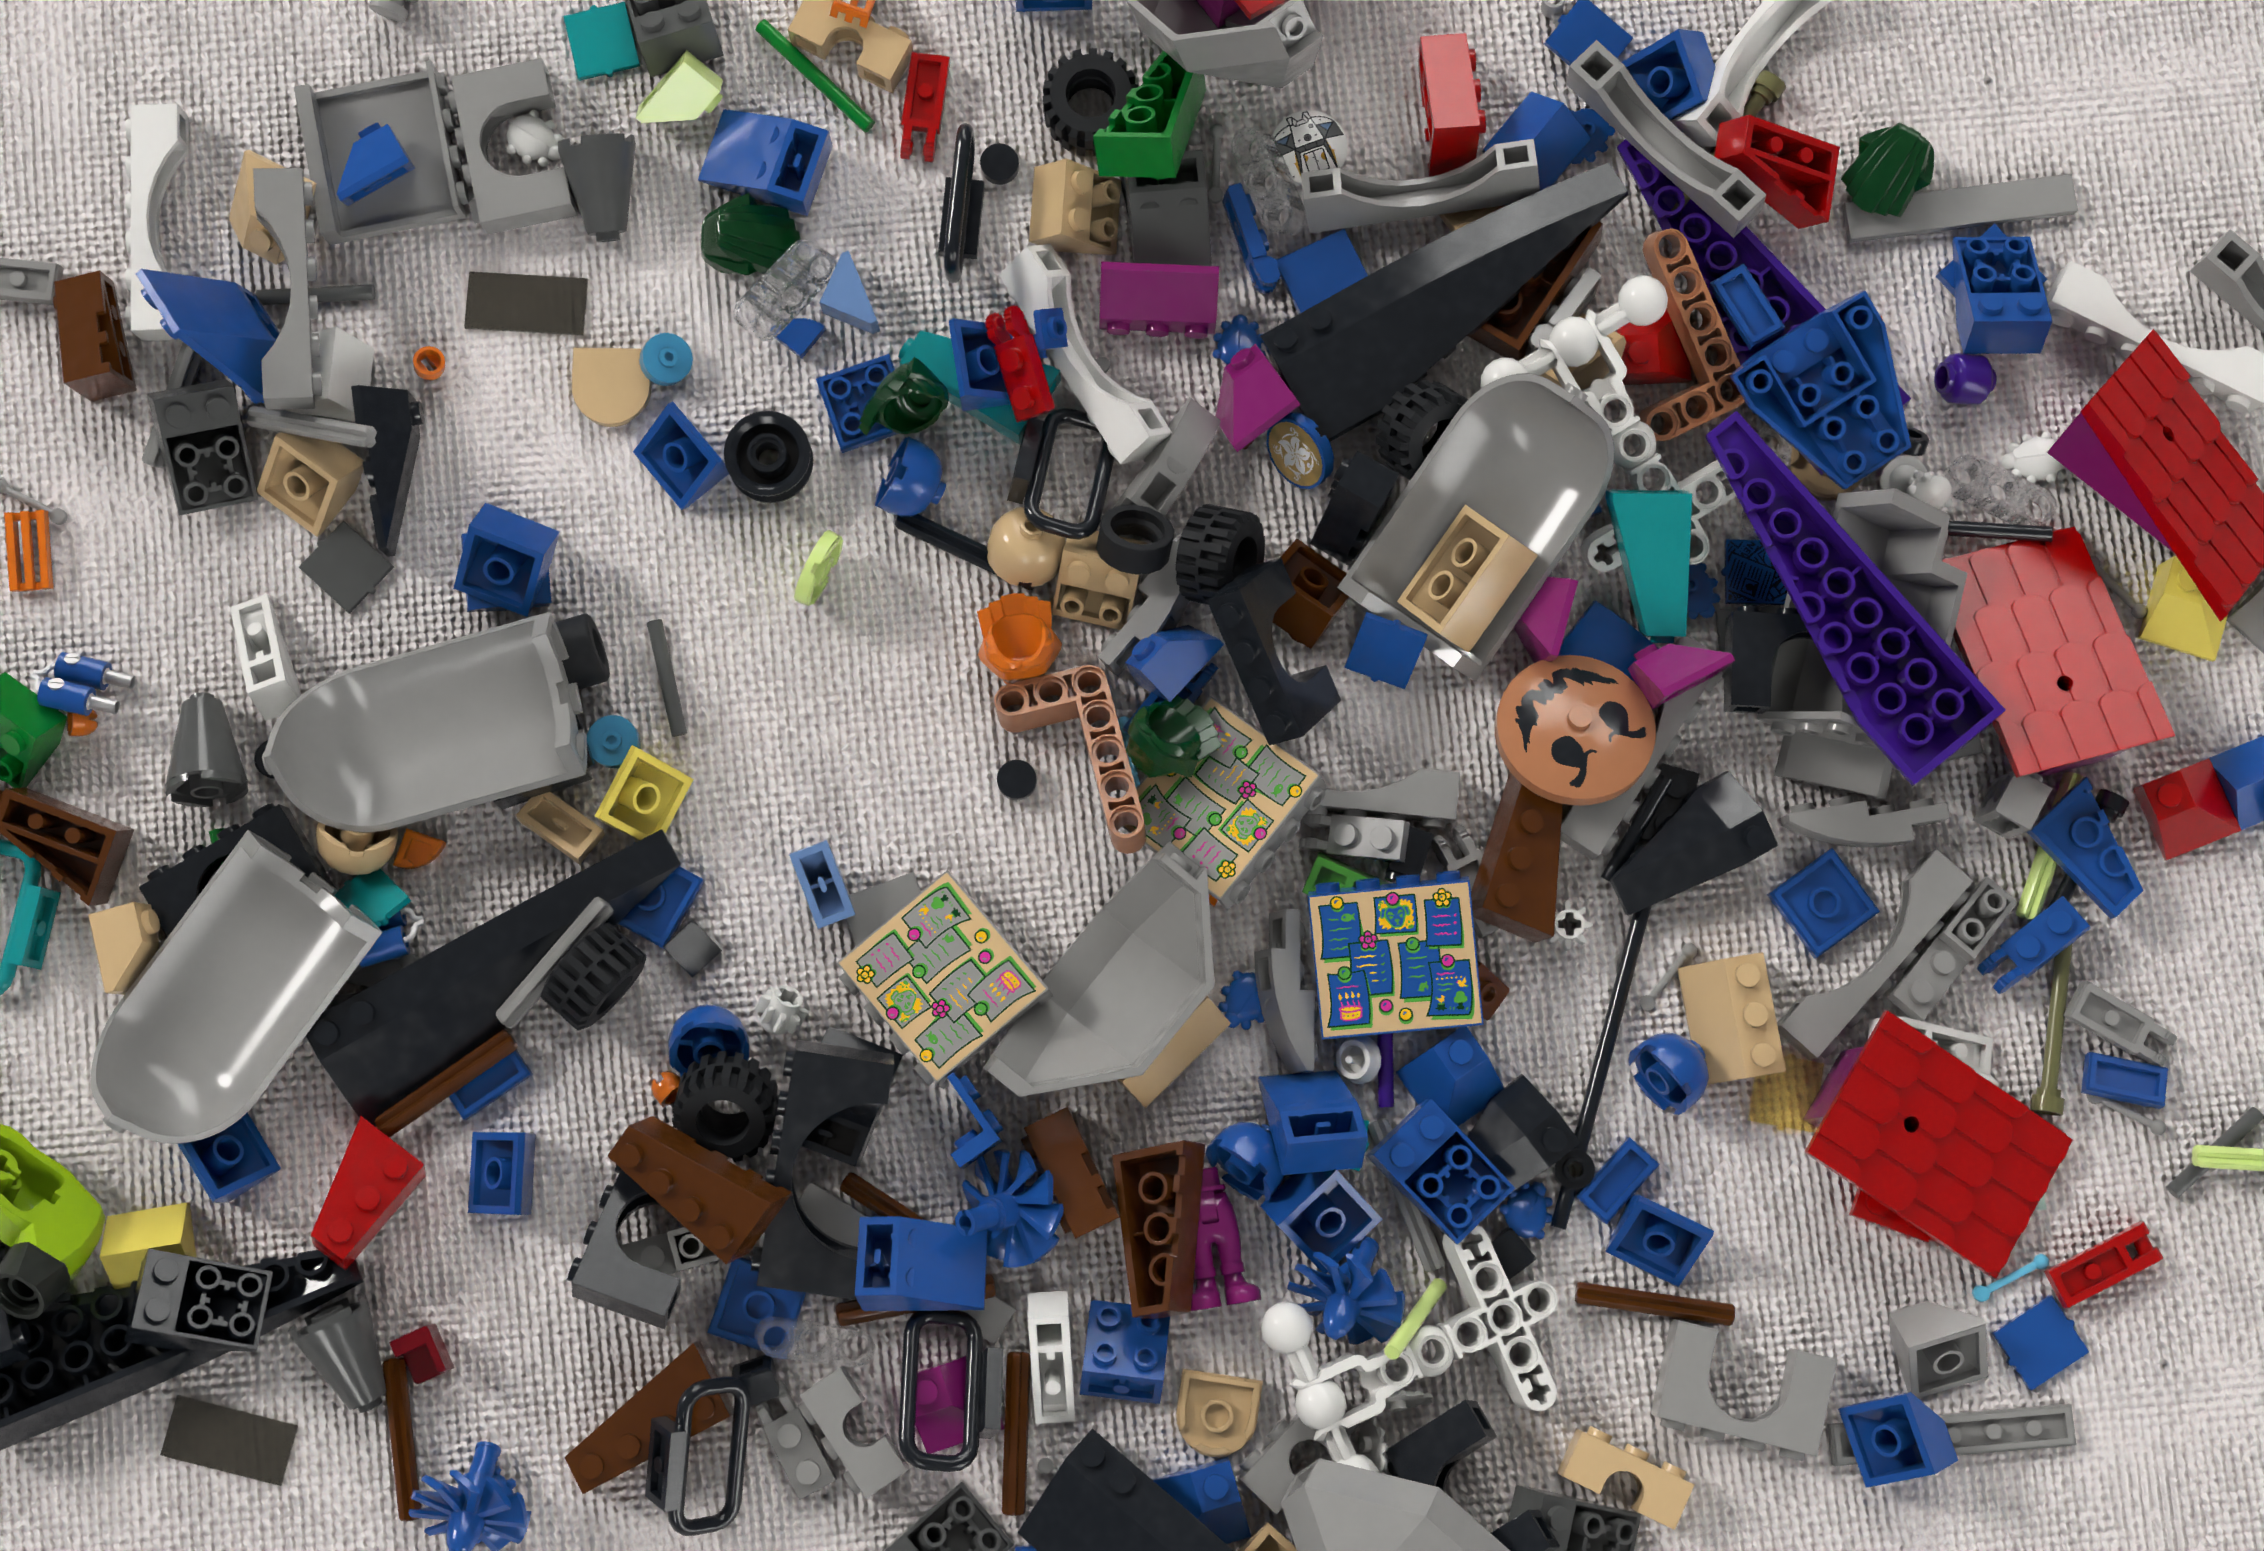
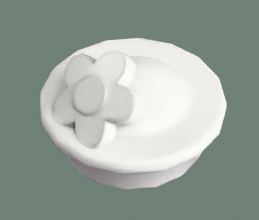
[1880,455,1927,495]
[1336,1036,1381,1085]

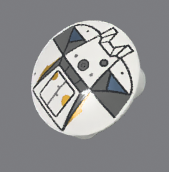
[1271,110,1348,186]

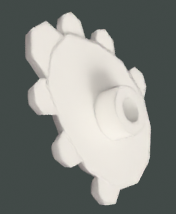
[506,110,563,167]
[2001,431,2063,485]
[1906,473,1953,510]
[1385,1390,1433,1412]
[1358,1416,1388,1473]

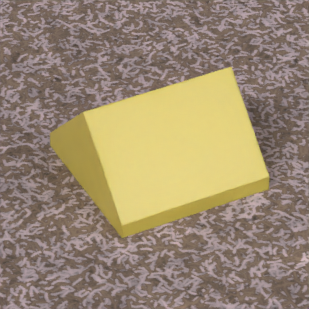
[595,745,694,841]
[99,1202,197,1289]

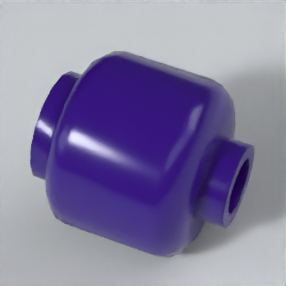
[1934,353,1997,405]

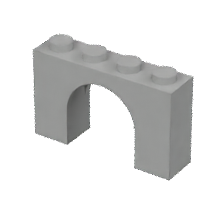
[447,58,578,235]
[1650,1319,1838,1461]

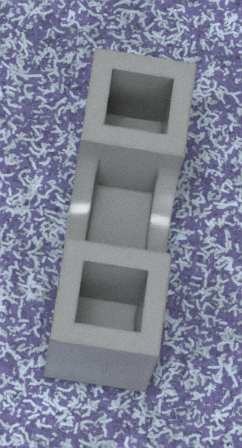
[798,1365,910,1499]
[1239,1410,1360,1515]

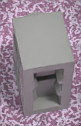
[1973,771,2052,839]

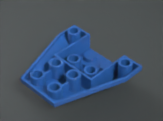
[135,269,280,404]
[1730,290,1911,489]

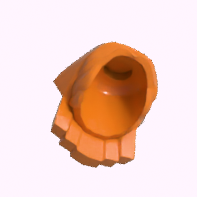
[977,593,1062,685]

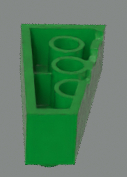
[1093,51,1206,180]

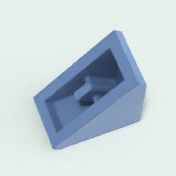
[819,250,880,334]
[789,840,855,929]

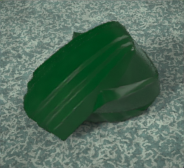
[1840,123,1934,217]
[700,193,801,279]
[858,357,949,436]
[1126,695,1222,778]

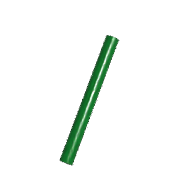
[755,19,875,133]

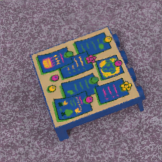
[1308,870,1484,1040]

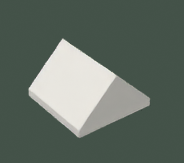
[286,327,374,421]

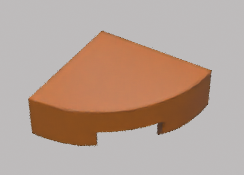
[393,828,447,869]

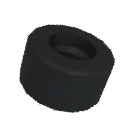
[556,613,610,690]

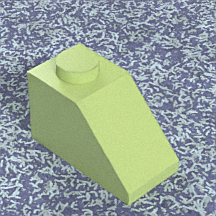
[636,50,723,123]

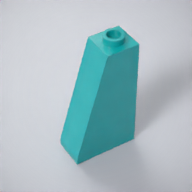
[898,330,1061,445]
[1605,490,1692,643]

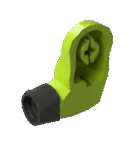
[0,1124,106,1320]

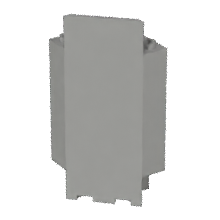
[1757,488,1967,800]

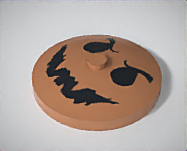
[1495,655,1656,806]

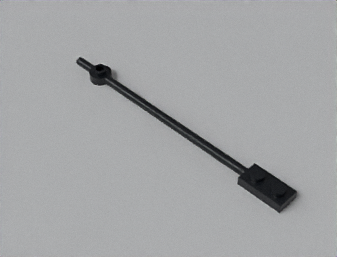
[1550,763,1700,1230]

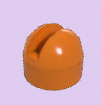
[413,346,445,381]
[67,710,98,736]
[651,1071,681,1107]

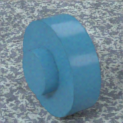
[639,333,693,386]
[587,715,640,768]

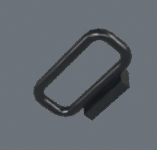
[938,123,985,283]
[1007,408,1115,539]
[898,1310,1003,1472]
[645,1376,751,1536]

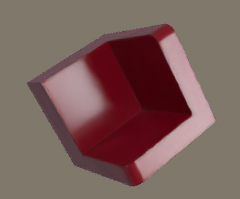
[389,1323,454,1384]

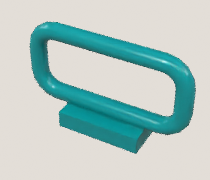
[0,839,61,995]

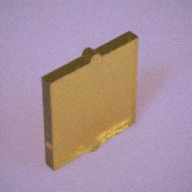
[1748,1054,1824,1132]

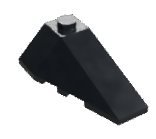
[351,385,425,557]
[1610,771,1778,916]
[1438,1074,1581,1235]

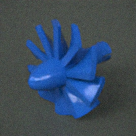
[955,1149,1064,1268]
[1287,1236,1405,1345]
[408,1441,532,1551]

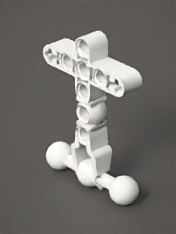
[1480,275,1737,571]
[1261,1225,1558,1473]

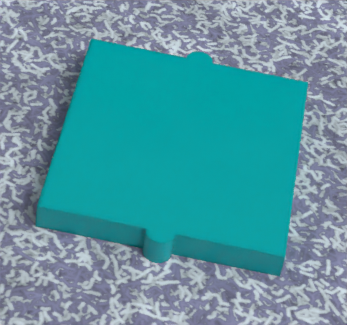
[563,2,640,81]
[335,869,411,927]

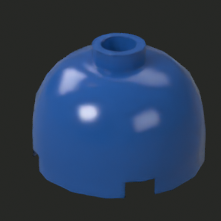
[875,436,946,517]
[668,1005,749,1077]
[1628,1032,1709,1115]
[1205,1122,1285,1201]

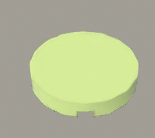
[794,530,843,606]

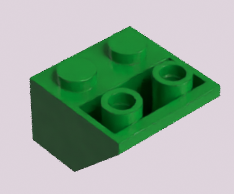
[0,672,68,788]

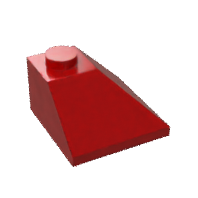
[1615,309,1692,385]
[2133,758,2242,861]

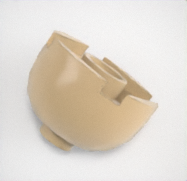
[987,507,1066,587]
[316,822,398,875]

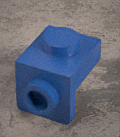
[1011,308,1068,359]

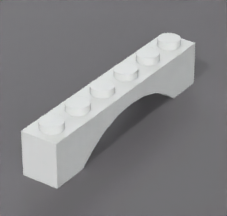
[1671,0,1832,147]
[125,103,189,341]
[999,244,1172,464]
[2047,261,2264,413]

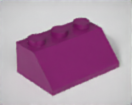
[1099,261,1219,339]

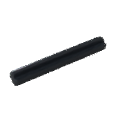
[895,514,1035,590]

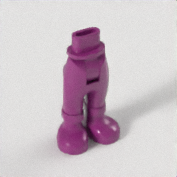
[1191,1167,1261,1311]

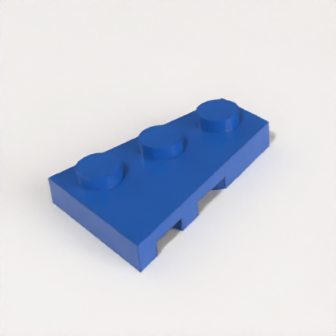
[2027,777,2144,919]

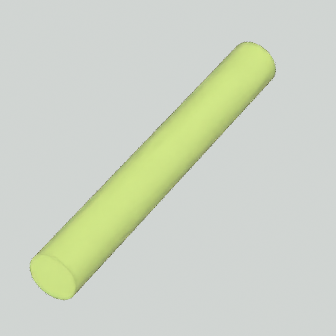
[1384,1278,1447,1360]

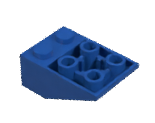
[698,109,833,217]
[1952,237,2052,354]
[1258,1070,1368,1175]
[1366,1099,1515,1245]
[855,1216,988,1311]

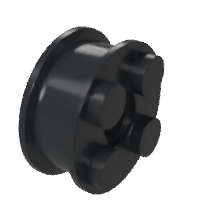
[724,411,814,503]

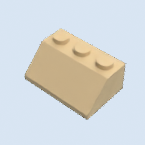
[1397,505,1538,653]
[1678,952,1786,1085]
[1117,996,1231,1108]

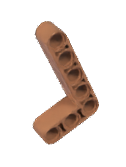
[1638,228,1745,441]
[994,665,1146,854]

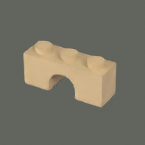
[788,0,913,94]
[1557,1426,1695,1530]

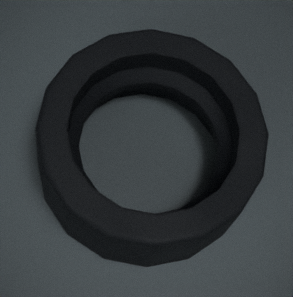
[1096,505,1175,575]

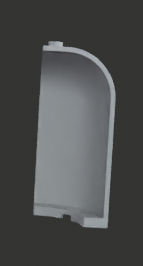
[1337,373,1614,681]
[262,612,587,832]
[91,830,383,1144]

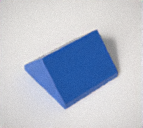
[1482,91,1591,190]
[949,318,1013,411]
[633,402,729,510]
[2209,736,2264,830]
[178,1112,281,1203]
[468,1132,536,1215]
[1605,1195,1714,1287]

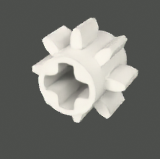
[1547,900,1593,951]
[755,985,808,1035]

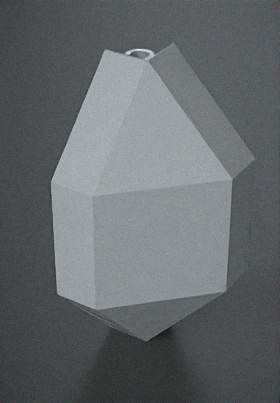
[1126,0,1323,88]
[983,841,1215,1097]
[1281,1458,1510,1551]

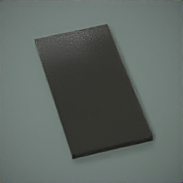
[464,271,588,336]
[160,1395,299,1486]

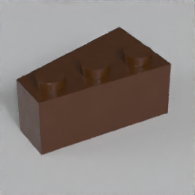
[53,270,137,402]
[0,787,134,906]
[1021,1107,1120,1239]

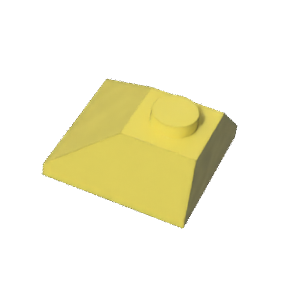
[2138,556,2228,662]

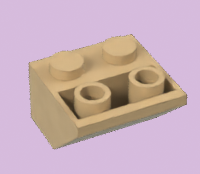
[1029,158,1121,255]
[1052,531,1147,630]

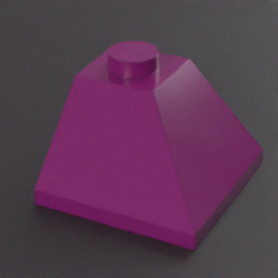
[1215,344,1301,452]
[1513,577,1578,663]
[1628,643,1735,709]
[915,1355,1004,1454]

